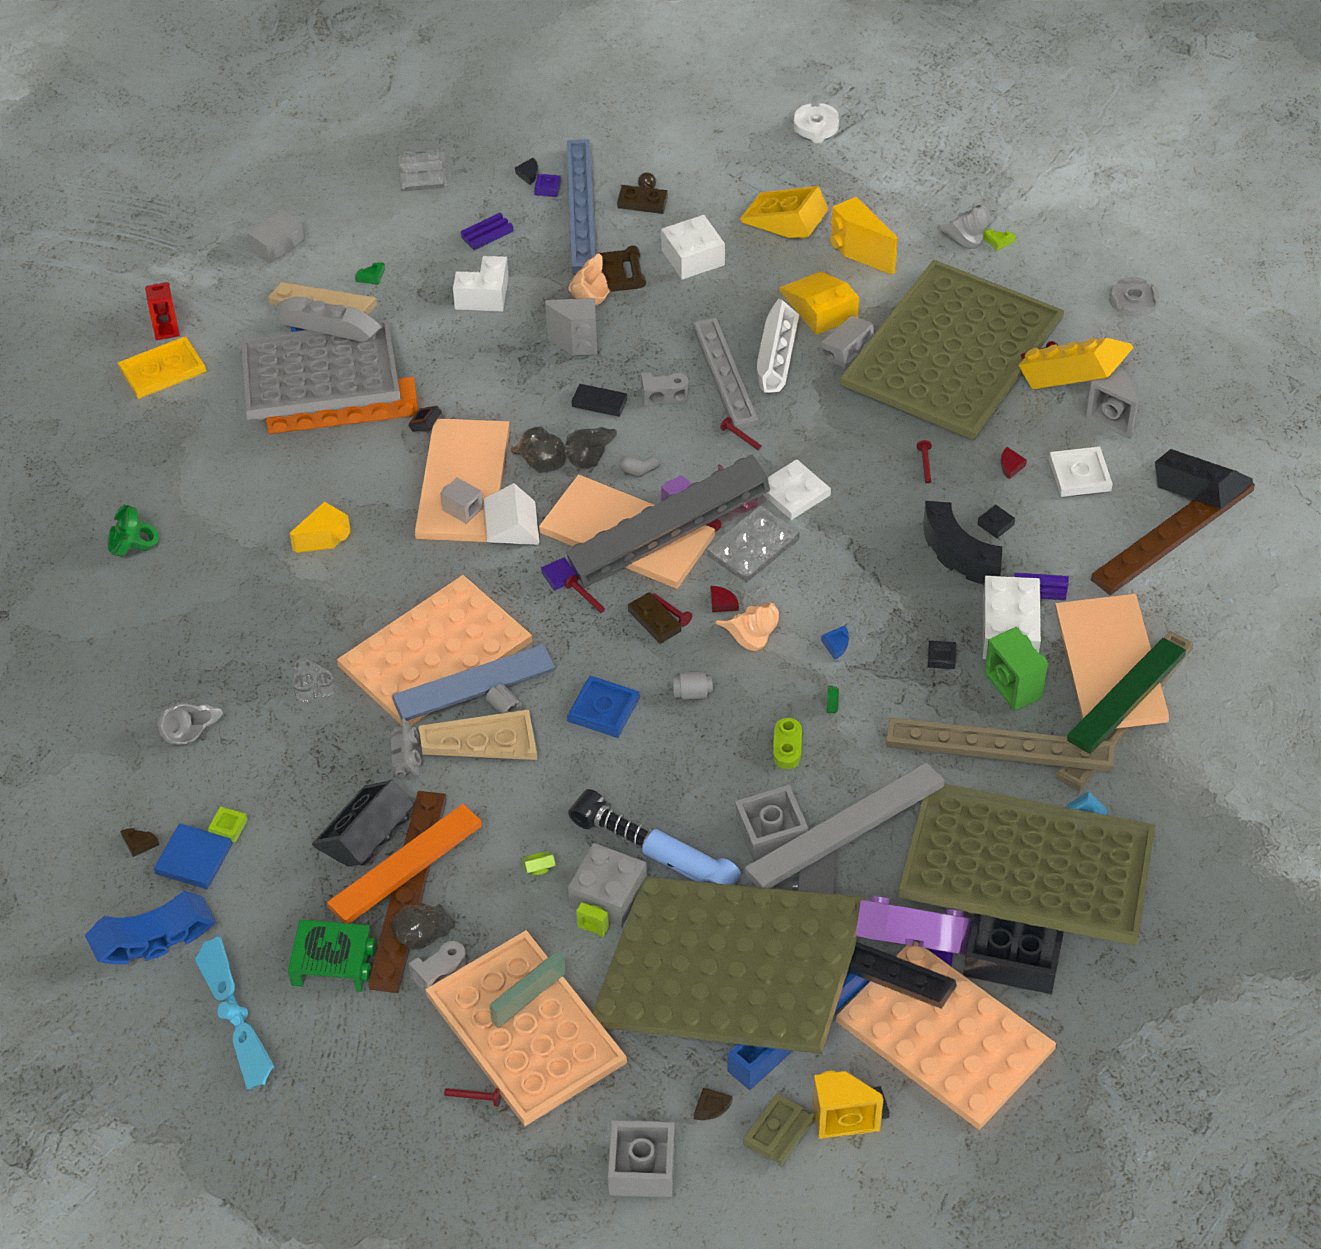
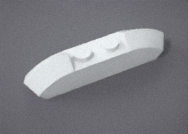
[757,299,799,393]

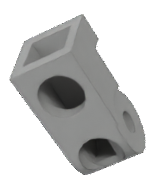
[641,372,689,407]
[409,941,466,994]

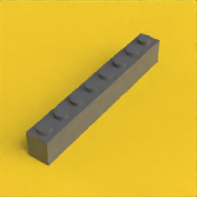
[566,454,770,588]

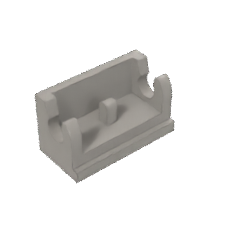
[821,316,874,370]

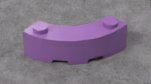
[856,896,973,954]

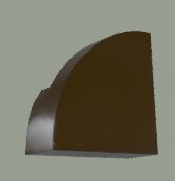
[120,828,159,857]
[694,1088,733,1120]

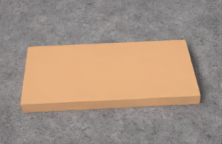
[415,419,510,542]
[539,474,715,589]
[1055,594,1169,729]

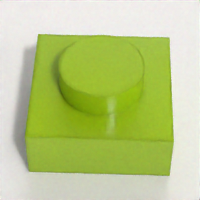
[208,806,248,843]
[521,850,555,875]
[576,902,609,937]

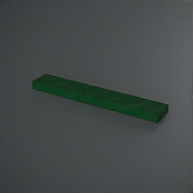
[1067,638,1186,754]

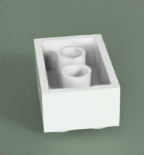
[983,576,1041,659]

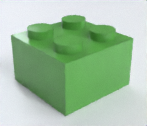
[984,627,1048,711]

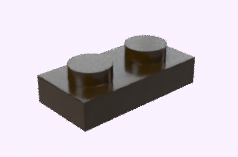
[628,592,681,644]

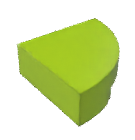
[983,229,1016,251]

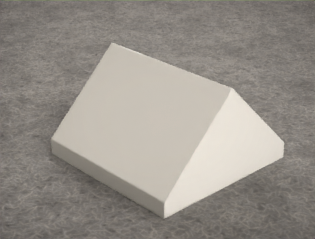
[483,483,539,545]

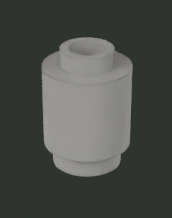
[673,671,713,700]

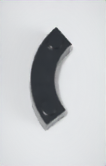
[923,501,1003,585]

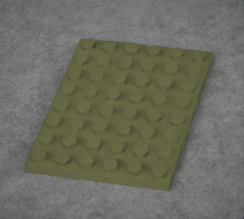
[840,259,1064,440]
[898,784,1155,946]
[592,877,867,1054]

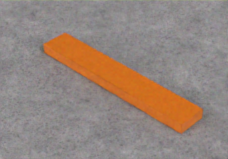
[327,804,482,924]

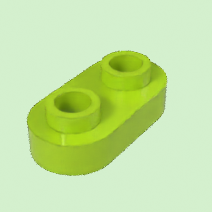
[773,718,802,769]

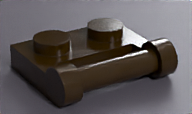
[597,246,646,292]

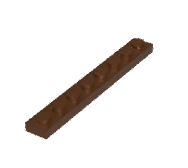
[1091,470,1255,596]
[368,791,447,993]

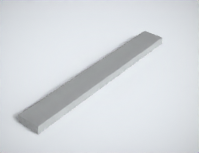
[745,763,945,889]

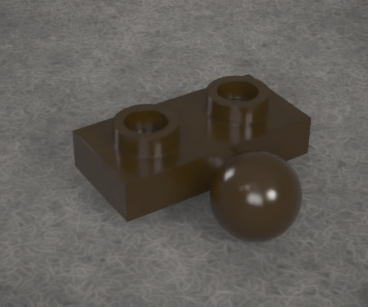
[617,172,668,214]

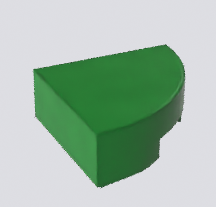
[355,262,385,285]
[827,685,839,713]

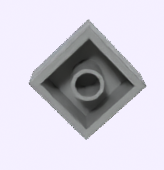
[735,785,809,862]
[568,843,647,927]
[608,1120,675,1197]

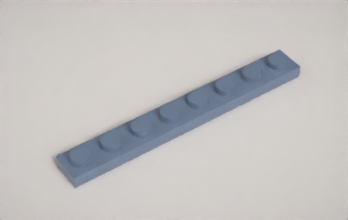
[567,139,595,274]

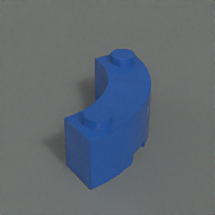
[85,890,217,964]

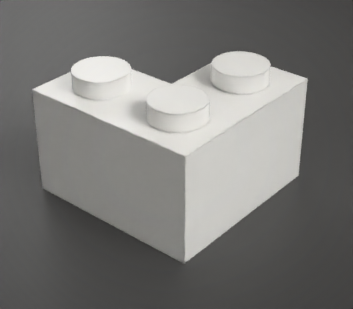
[453,256,509,311]

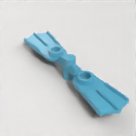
[195,937,274,1090]

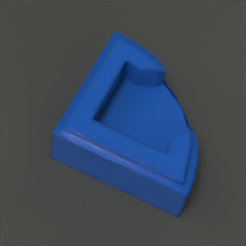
[821,625,849,660]

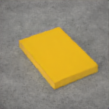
[117,336,207,399]

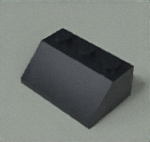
[1155,449,1253,509]
[312,780,414,867]

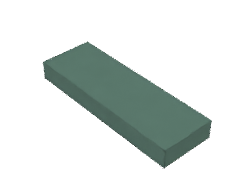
[490,951,566,1028]

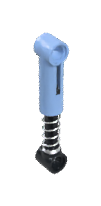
[568,789,741,885]

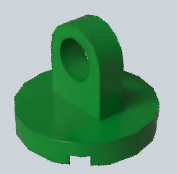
[108,504,159,557]

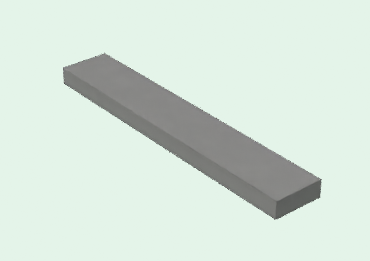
[693,318,758,430]

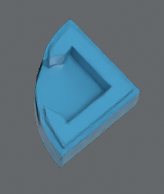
[1067,792,1108,815]

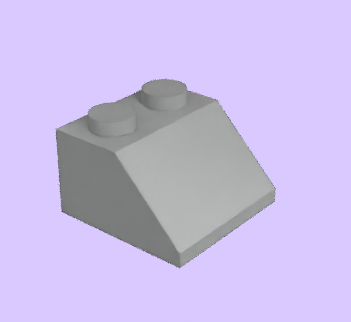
[545,298,597,356]
[1086,369,1139,439]

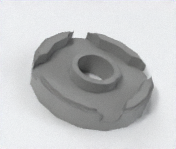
[1109,277,1159,317]

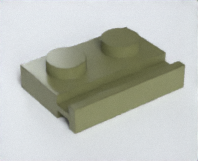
[743,1093,815,1168]

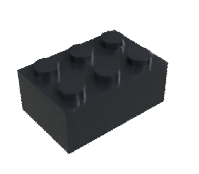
[963,913,1064,995]

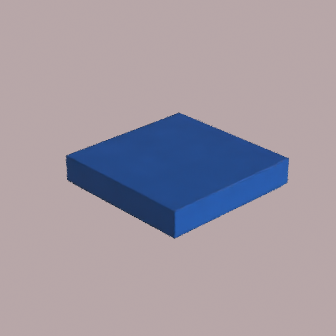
[567,675,640,738]
[154,823,232,890]

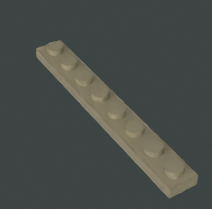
[886,717,1116,772]

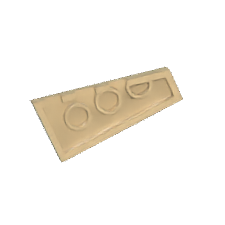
[268,282,377,314]
[419,710,538,760]

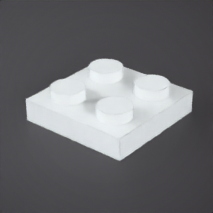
[1049,447,1113,497]
[763,459,831,520]

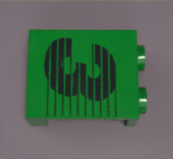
[288,919,376,992]

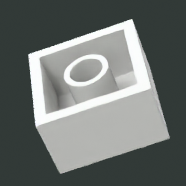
[661,215,725,279]

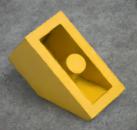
[289,501,351,553]

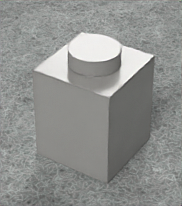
[440,477,483,524]

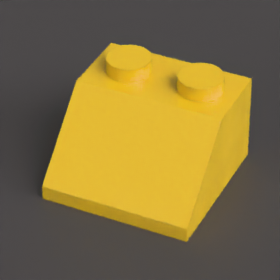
[812,1071,883,1139]

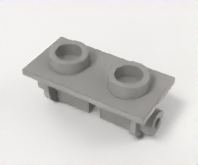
[390,718,421,778]

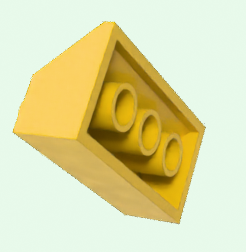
[1018,338,1133,389]

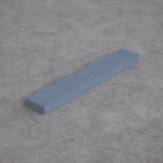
[392,644,555,721]

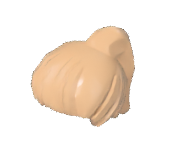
[569,254,609,305]
[715,602,779,651]

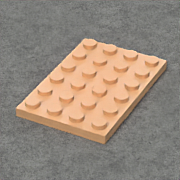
[337,575,532,726]
[425,930,627,1126]
[836,940,1056,1130]

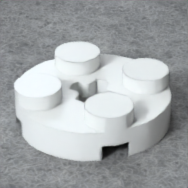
[794,103,839,143]

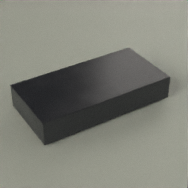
[572,383,627,417]

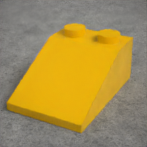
[740,186,829,239]
[830,196,898,275]
[779,271,859,335]

